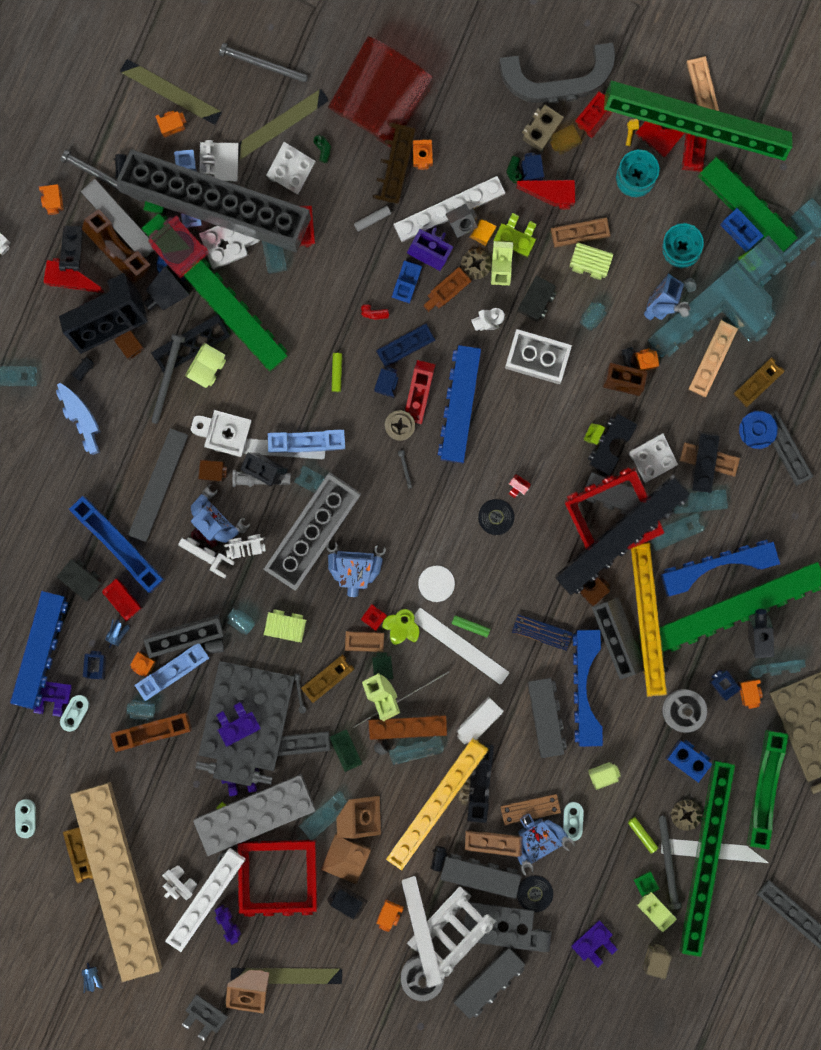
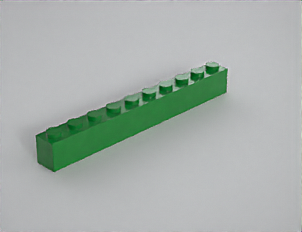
[604,80,793,161]
[142,213,288,373]
[639,562,821,656]
[679,760,735,957]

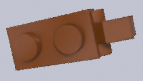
[423,267,472,312]

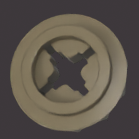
[461,249,491,280]
[385,410,416,441]
[458,776,470,805]
[671,799,702,831]

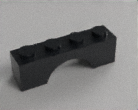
[467,743,494,823]

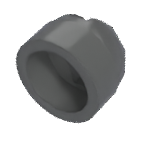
[374,739,391,755]

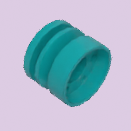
[616,149,660,198]
[662,223,704,268]

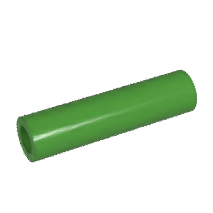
[451,615,490,638]

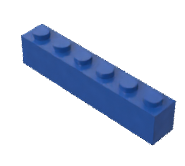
[438,345,481,464]
[10,591,68,710]

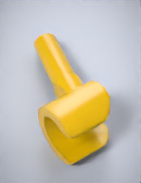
[626,119,639,146]

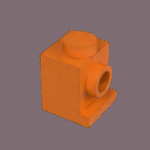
[155,111,187,138]
[413,140,433,170]
[39,184,64,215]
[634,349,659,371]
[130,651,157,677]
[738,679,763,709]
[376,899,403,932]

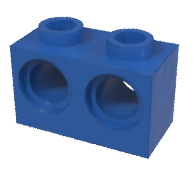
[720,208,763,252]
[666,740,712,783]

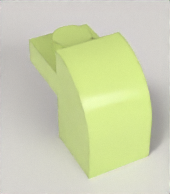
[491,241,513,285]
[362,674,400,721]
[637,892,677,932]

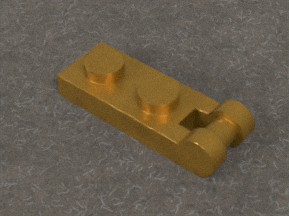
[733,357,785,408]
[301,655,355,703]
[63,827,93,883]

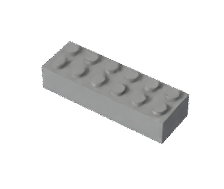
[264,472,361,591]
[193,774,316,856]

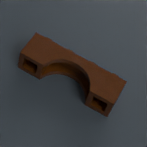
[82,209,150,284]

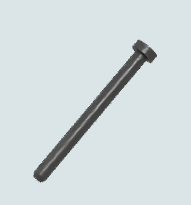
[219,42,308,82]
[60,149,144,201]
[151,334,185,424]
[658,816,682,909]

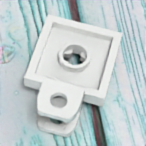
[199,226,260,270]
[191,410,252,457]
[178,537,235,579]

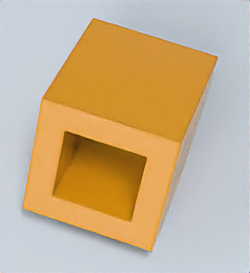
[470,220,497,246]

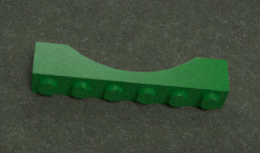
[746,730,788,850]

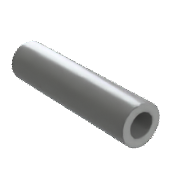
[353,206,391,232]

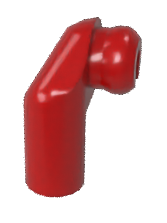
[361,305,389,320]

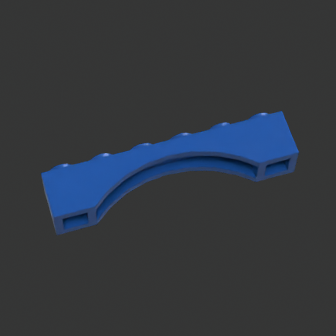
[69,496,165,593]
[661,540,780,597]
[572,630,603,747]

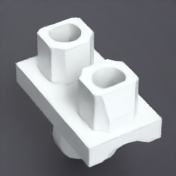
[471,308,505,331]
[162,865,197,900]

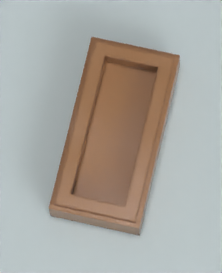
[345,631,384,652]

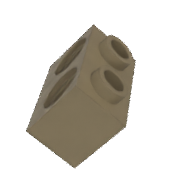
[522,105,564,153]
[642,944,671,979]

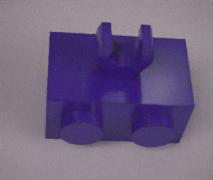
[407,228,453,271]

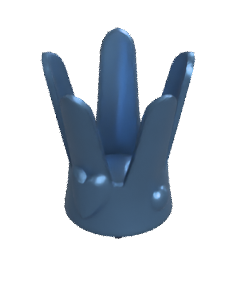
[105,618,130,648]
[81,963,103,993]

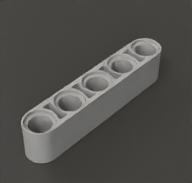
[81,179,154,258]

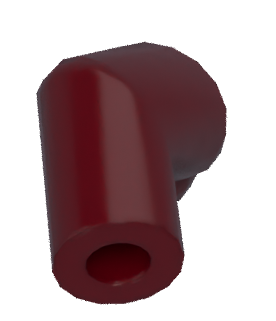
[191,528,219,549]

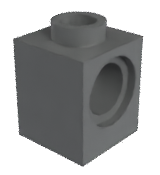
[445,204,478,238]

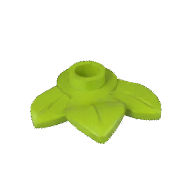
[382,609,419,645]

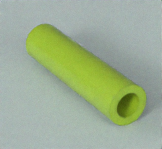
[332,353,342,392]
[628,817,658,854]

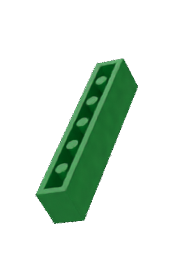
[698,157,797,257]

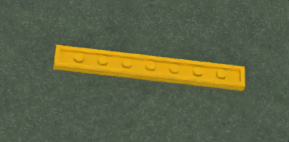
[631,543,667,697]
[386,738,488,870]

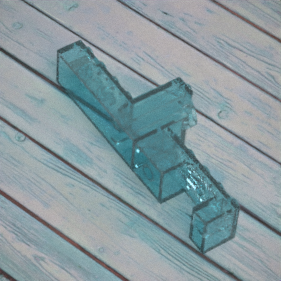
[648,198,821,358]

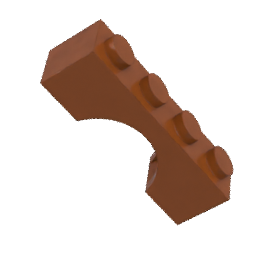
[110,712,192,752]
[369,715,447,740]

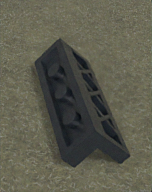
[151,314,231,373]

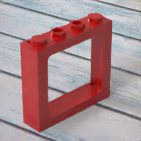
[565,467,665,549]
[238,840,317,917]

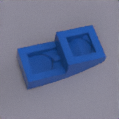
[392,260,422,303]

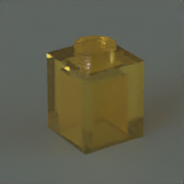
[550,124,581,155]

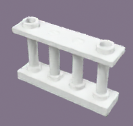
[407,886,496,979]

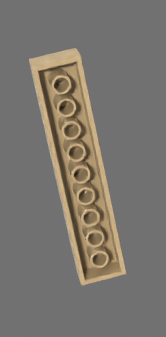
[70,782,162,982]

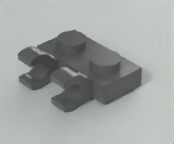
[182,994,228,1041]

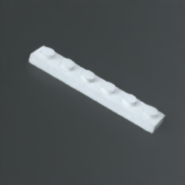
[394,176,505,242]
[165,848,245,952]

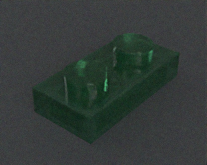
[329,729,363,772]

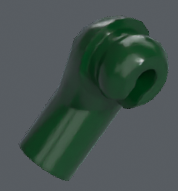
[313,135,331,163]
[506,156,522,184]

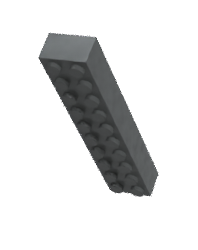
[116,149,311,253]

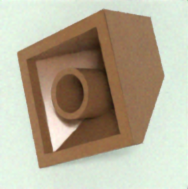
[336,796,381,839]
[321,834,371,884]
[226,970,269,1013]

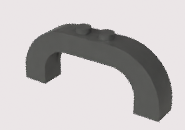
[499,43,615,104]

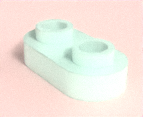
[60,695,90,732]
[15,799,36,838]
[563,802,583,841]

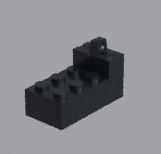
[59,273,148,354]

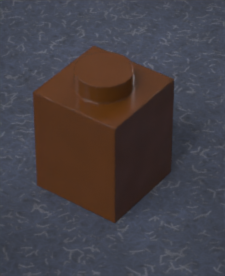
[114,330,145,361]
[198,460,228,482]

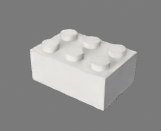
[505,329,572,384]

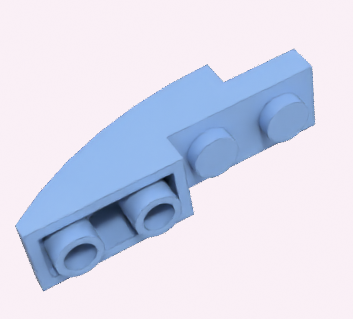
[56,383,101,455]

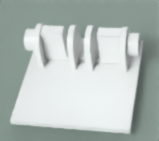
[200,140,238,181]
[266,142,315,195]
[629,433,678,483]
[225,534,266,559]

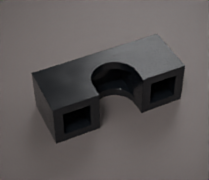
[588,414,638,476]
[690,431,720,493]

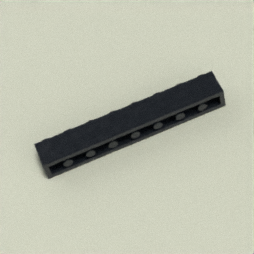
[555,474,690,595]

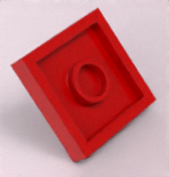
[635,121,685,158]

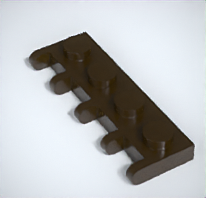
[372,122,415,204]

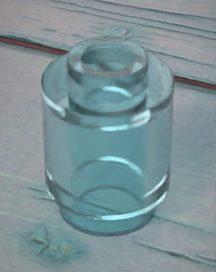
[580,302,607,331]
[227,608,256,635]
[126,699,155,720]

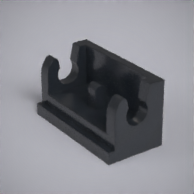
[240,452,288,486]

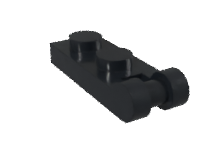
[59,226,83,271]

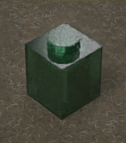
[372,652,394,680]

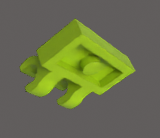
[493,213,537,257]

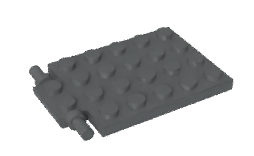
[195,661,295,786]

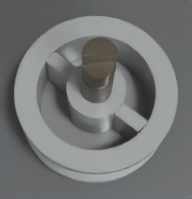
[662,689,707,733]
[401,955,444,1001]

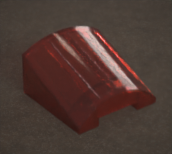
[328,36,433,148]

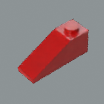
[516,180,575,210]
[43,258,104,293]
[405,360,435,424]

